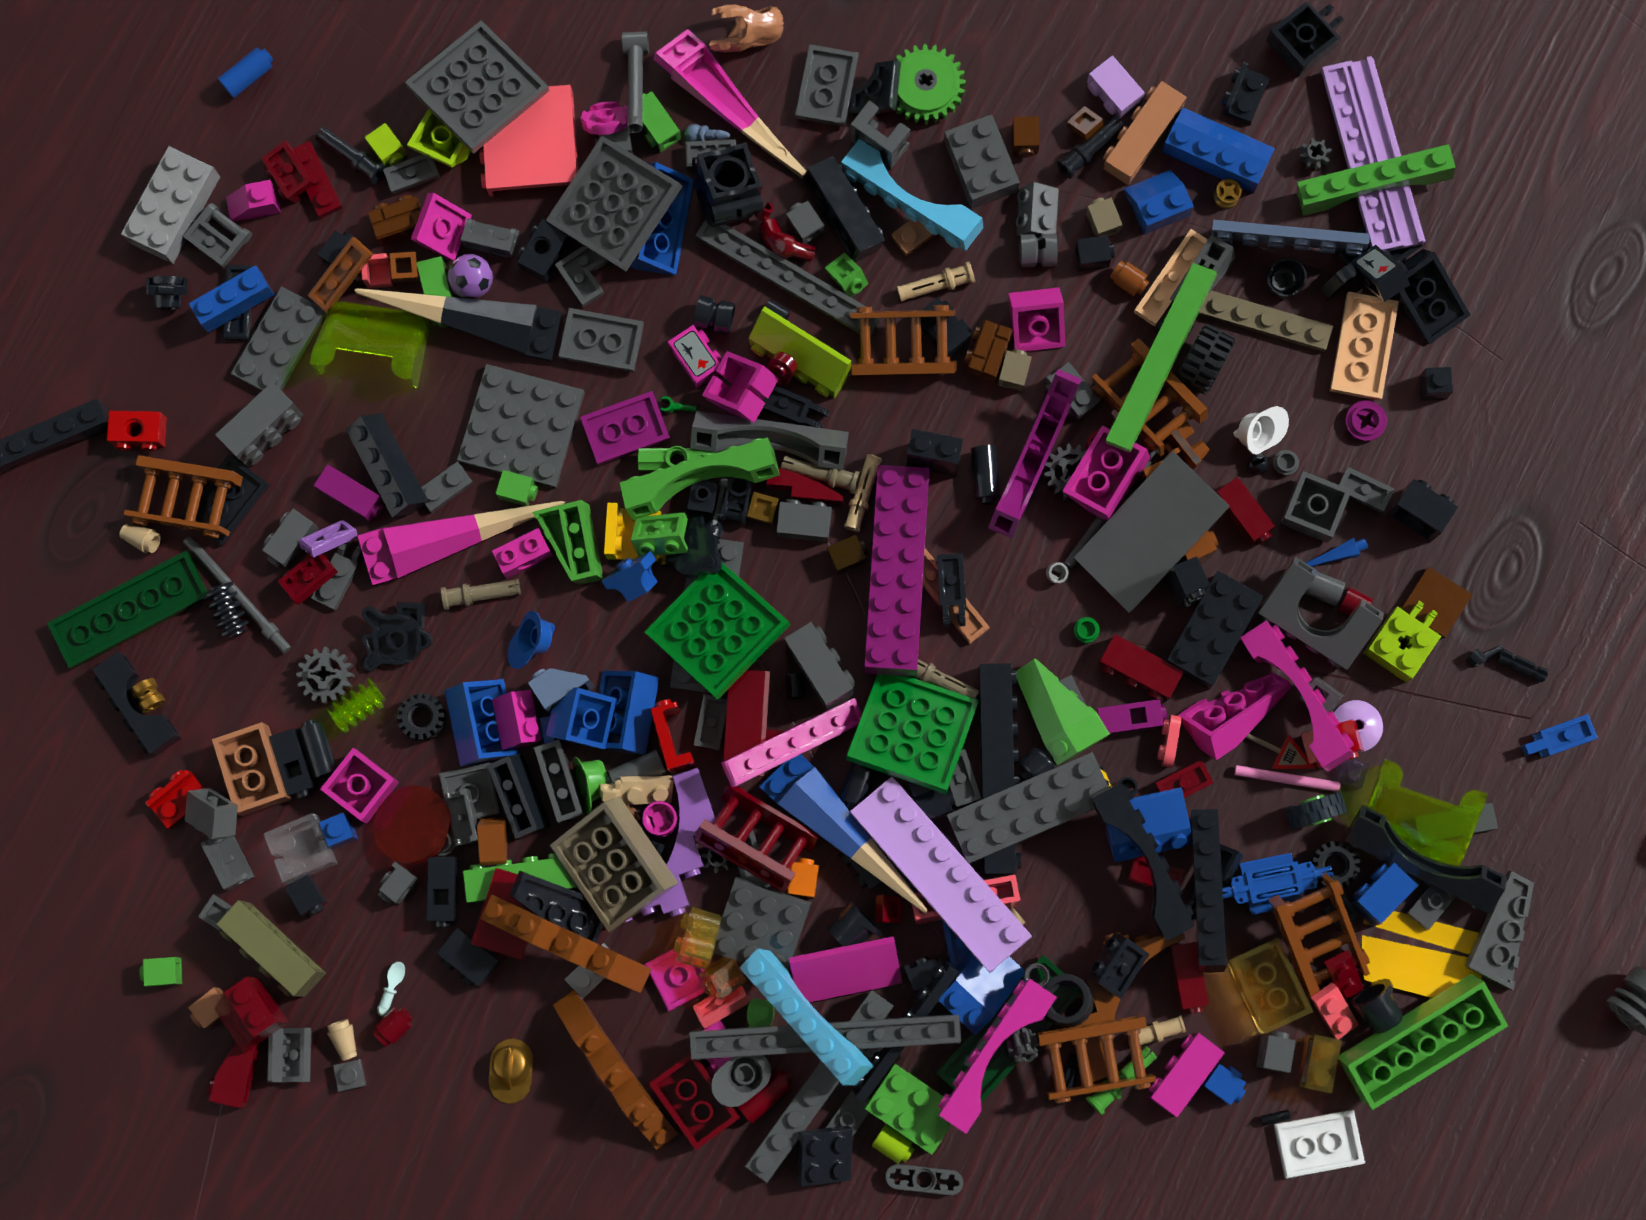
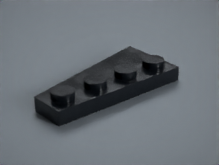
[509,870,603,943]

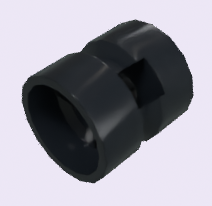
[693,295,736,335]

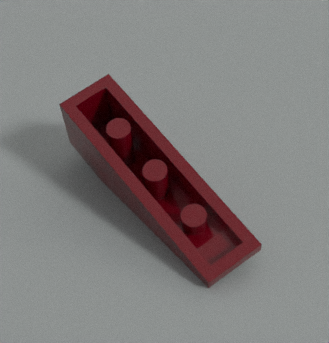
[207,1041,263,1108]

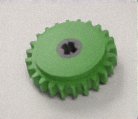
[896,44,966,124]

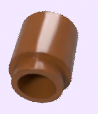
[1110,261,1149,296]

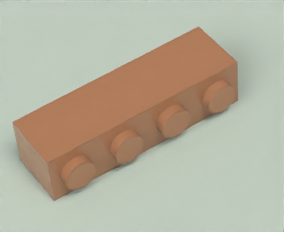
[1103,81,1187,185]

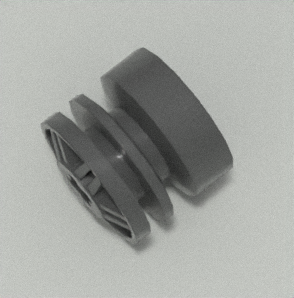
[1605,966,1646,1036]

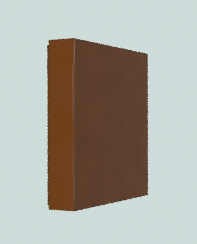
[1401,566,1473,639]

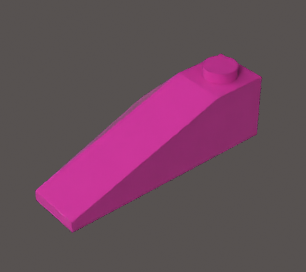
[1178,673,1292,760]

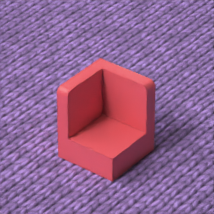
[362,253,393,289]

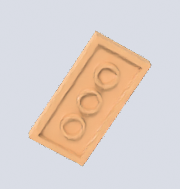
[1330,291,1399,401]

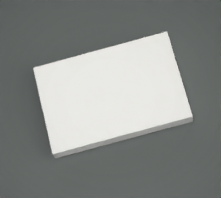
[1274,1110,1365,1178]

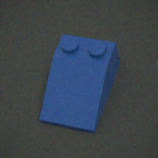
[938,953,1025,1035]

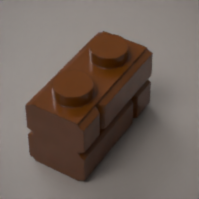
[368,195,422,245]
[963,320,1013,382]

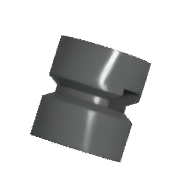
[1019,233,1058,268]

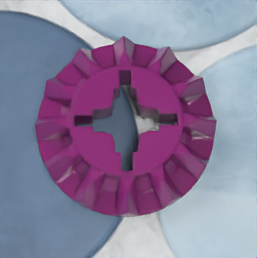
[1345,401,1387,442]

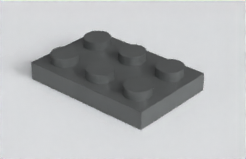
[795,44,859,127]
[559,308,644,373]

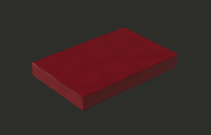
[471,868,534,960]

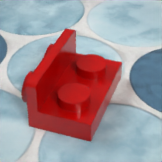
[145,770,205,829]

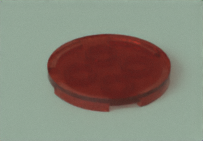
[373,785,451,864]

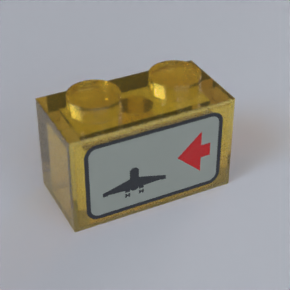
[1300,1035,1342,1094]

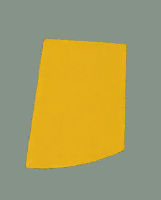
[1361,911,1482,998]

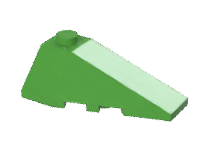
[1016,658,1110,766]

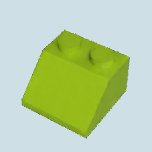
[407,109,471,168]

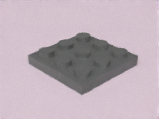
[711,877,811,970]

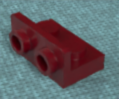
[261,141,314,203]
[278,553,338,605]

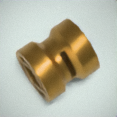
[130,678,166,713]

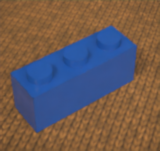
[189,265,275,333]

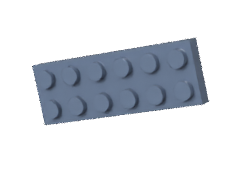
[1212,220,1370,256]

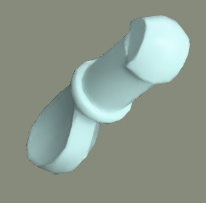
[377,962,405,1016]

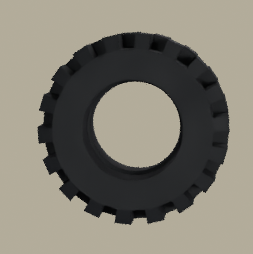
[1177,323,1235,395]

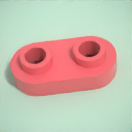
[1157,715,1181,768]

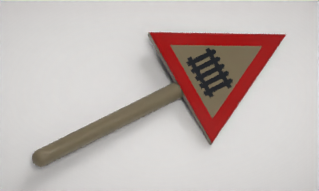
[1245,734,1315,769]

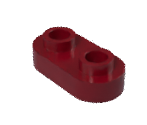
[767,351,798,387]

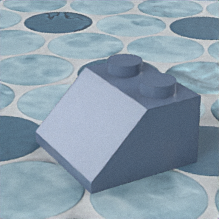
[528,668,595,715]

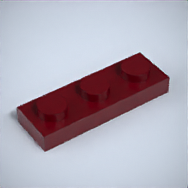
[293,141,343,219]

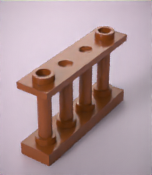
[850,305,957,375]
[1092,338,1208,457]
[124,455,243,539]
[1268,874,1370,998]
[1036,1015,1156,1103]

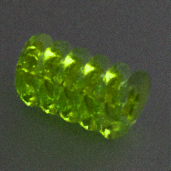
[327,678,386,733]

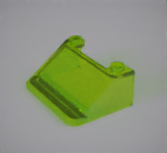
[310,302,429,388]
[1367,759,1488,866]

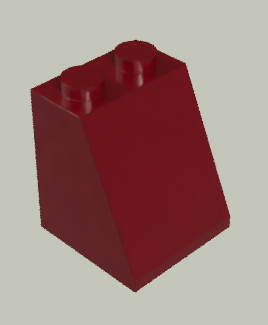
[215,977,289,1054]

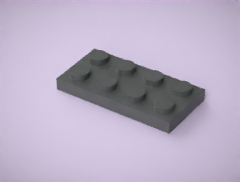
[231,286,327,391]

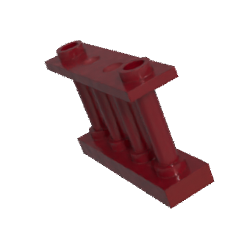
[694,782,820,893]

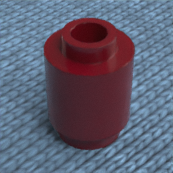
[373,1007,413,1047]

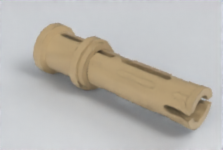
[897,261,976,302]

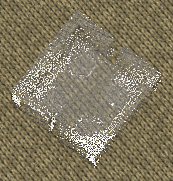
[263,813,338,884]

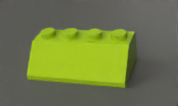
[749,306,851,398]

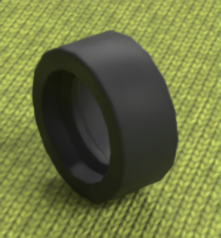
[1044,974,1094,1027]

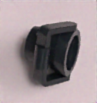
[145,276,188,310]

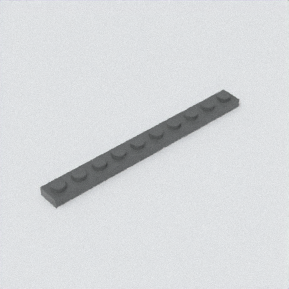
[690,1014,961,1059]

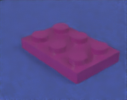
[580,391,670,466]

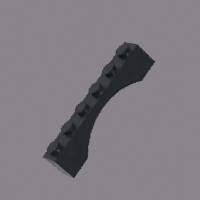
[0,399,109,476]
[1089,782,1196,941]
[1345,805,1507,914]
[1190,809,1227,973]

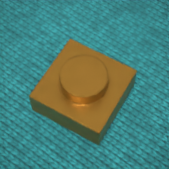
[747,492,779,525]

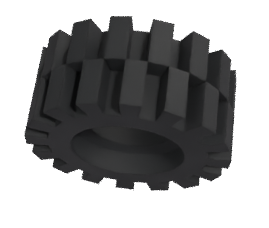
[397,693,446,742]
[1310,841,1360,888]

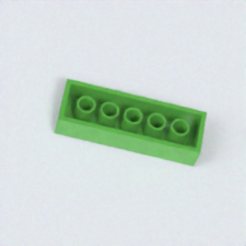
[1337,974,1508,1110]

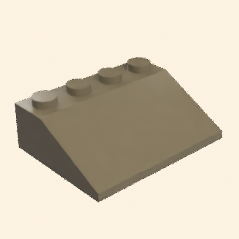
[550,796,679,932]

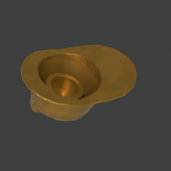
[489,1039,533,1104]

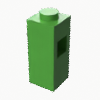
[416,256,453,327]

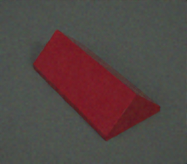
[723,670,770,777]

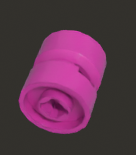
[642,801,679,838]

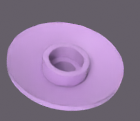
[1334,700,1383,752]

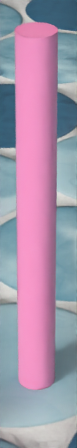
[1234,765,1340,792]

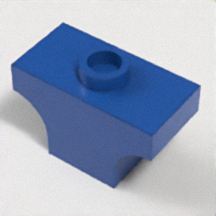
[602,551,657,602]

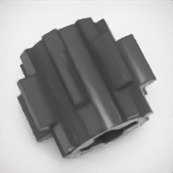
[1006,1028,1040,1063]

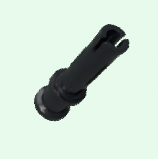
[1056,116,1124,179]
[316,127,386,184]

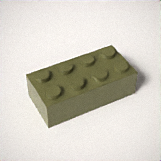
[217,900,326,997]

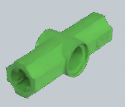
[638,446,716,472]

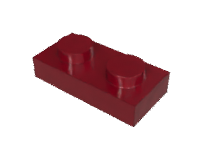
[1154,760,1214,798]
[1324,950,1364,999]

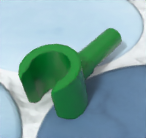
[660,396,696,414]

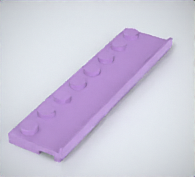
[1321,56,1426,251]
[850,777,1032,973]

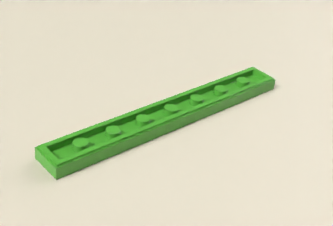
[1106,263,1217,453]

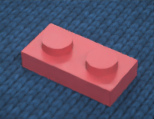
[692,980,750,1029]
[1311,982,1359,1040]

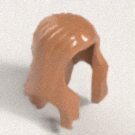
[709,5,784,52]

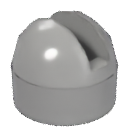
[1046,562,1068,583]

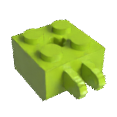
[1363,601,1441,683]

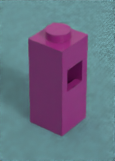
[314,464,383,522]
[1096,699,1167,736]

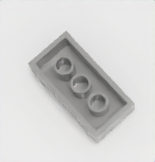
[121,146,220,264]

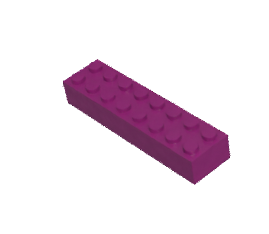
[864,465,930,677]

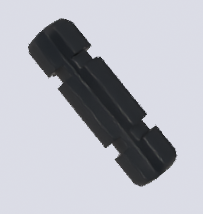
[1497,650,1549,683]
[1052,1054,1079,1105]

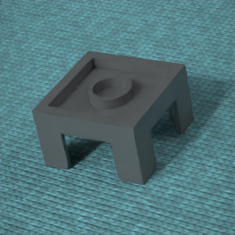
[851,101,910,170]

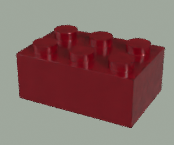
[649,1053,741,1150]

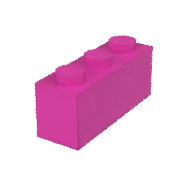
[1148,1033,1225,1117]

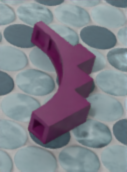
[988,369,1082,538]

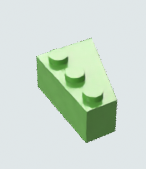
[532,500,604,585]

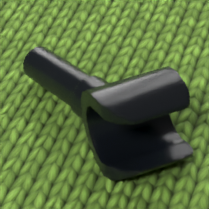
[1467,645,1504,667]

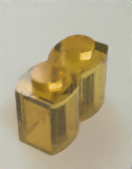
[673,907,722,970]

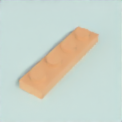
[1134,229,1208,326]

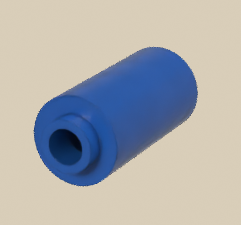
[217,47,273,98]

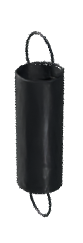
[1255,1110,1298,1126]

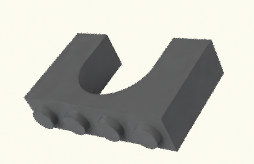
[1259,557,1384,670]

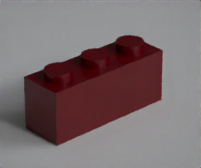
[1098,634,1184,702]

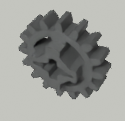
[1044,444,1088,500]
[296,647,355,704]

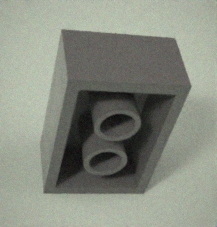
[944,114,1020,209]
[215,382,303,467]
[784,622,855,711]

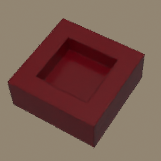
[875,895,902,924]

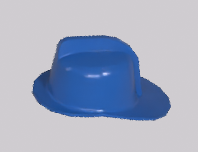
[507,611,555,669]

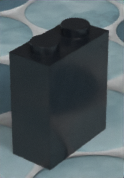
[906,429,963,477]

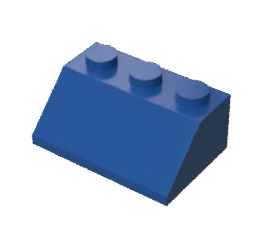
[592,670,659,755]
[444,679,520,766]
[1106,787,1192,862]

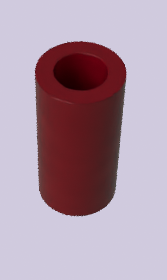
[737,1068,793,1123]

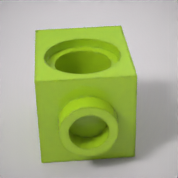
[365,123,407,168]

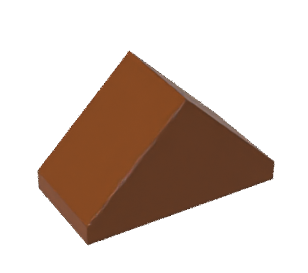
[477,817,508,865]

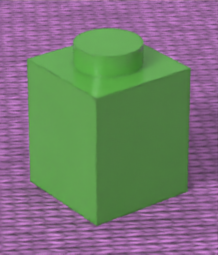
[496,470,538,506]
[140,957,182,987]

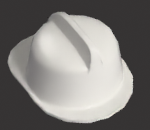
[1234,406,1289,455]

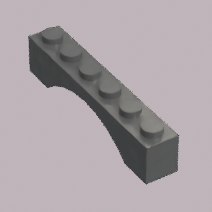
[690,411,849,470]

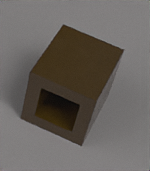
[827,535,869,575]

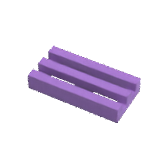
[299,520,357,557]

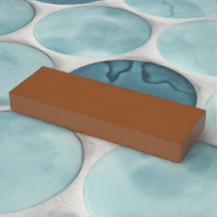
[307,237,373,312]

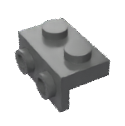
[1016,182,1059,237]
[267,1028,311,1082]

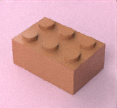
[212,722,292,816]

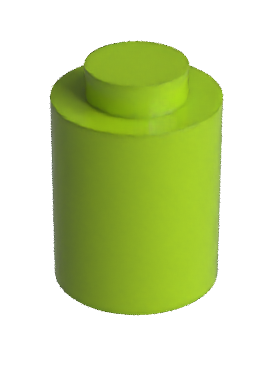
[872,1124,914,1164]

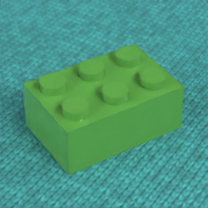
[864,1063,952,1154]

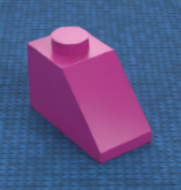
[226,180,281,222]

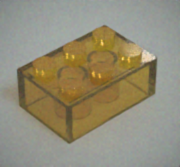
[1226,938,1313,1034]

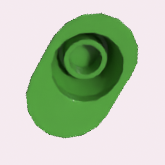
[572,757,608,816]

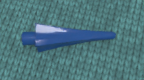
[1305,537,1368,567]

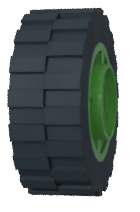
[1285,792,1347,829]

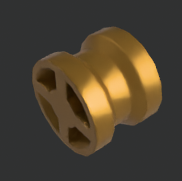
[1213,179,1241,209]

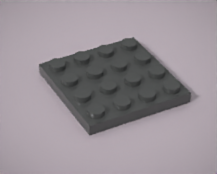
[405,21,549,154]
[546,136,683,272]
[457,364,585,488]

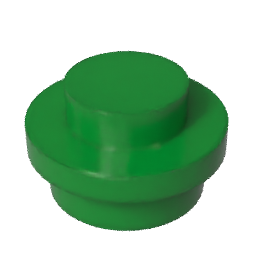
[1073,617,1100,643]

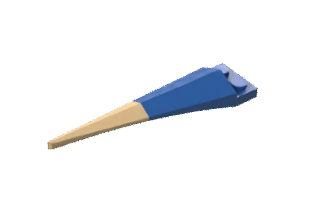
[760,754,927,913]

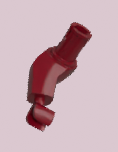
[755,202,815,262]

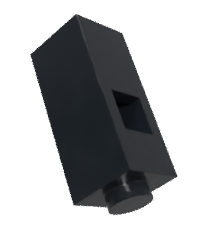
[269,728,317,800]
[427,857,459,927]

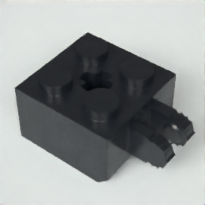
[1266,1,1344,78]

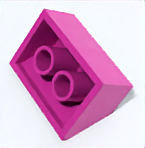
[1063,425,1150,521]

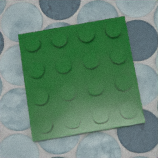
[645,562,791,700]
[846,674,979,794]

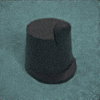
[827,901,883,947]
[1351,979,1405,1034]

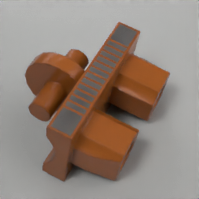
[1164,421,1209,470]

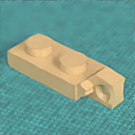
[599,775,674,805]

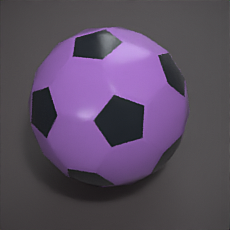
[447,254,493,299]

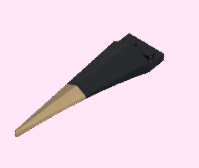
[354,288,562,362]

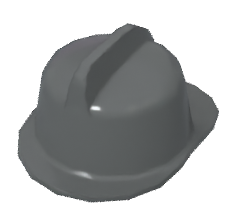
[711,1055,771,1107]

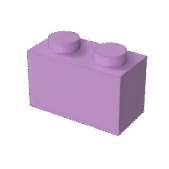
[1087,55,1145,119]

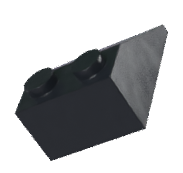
[1392,249,1471,344]

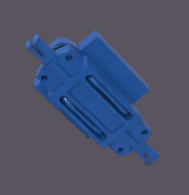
[1222,853,1333,916]

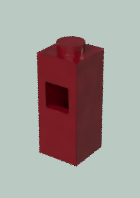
[1216,477,1275,546]
[1168,942,1209,1014]

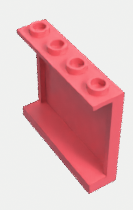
[479,85,578,197]

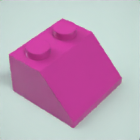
[1009,288,1065,351]

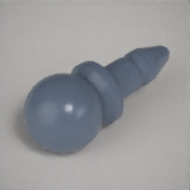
[684,124,730,142]

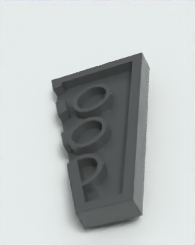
[1465,871,1534,991]

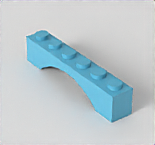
[841,139,983,251]
[740,949,873,1085]

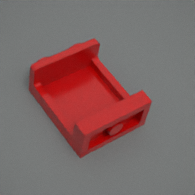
[651,699,696,775]

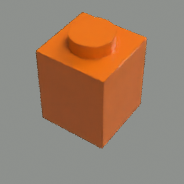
[788,858,819,898]

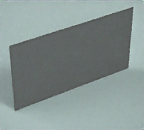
[1074,451,1230,613]

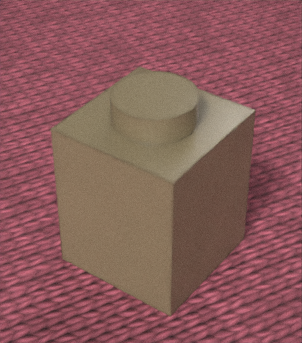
[1086,198,1122,237]
[998,349,1032,392]

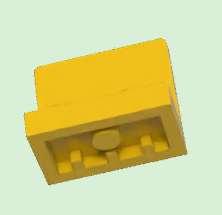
[604,503,661,562]

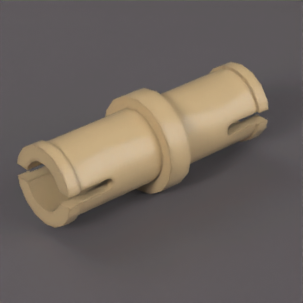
[1139,1016,1186,1045]

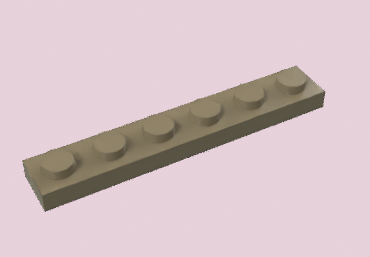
[1198,290,1333,352]

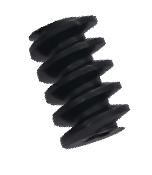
[204,581,249,639]

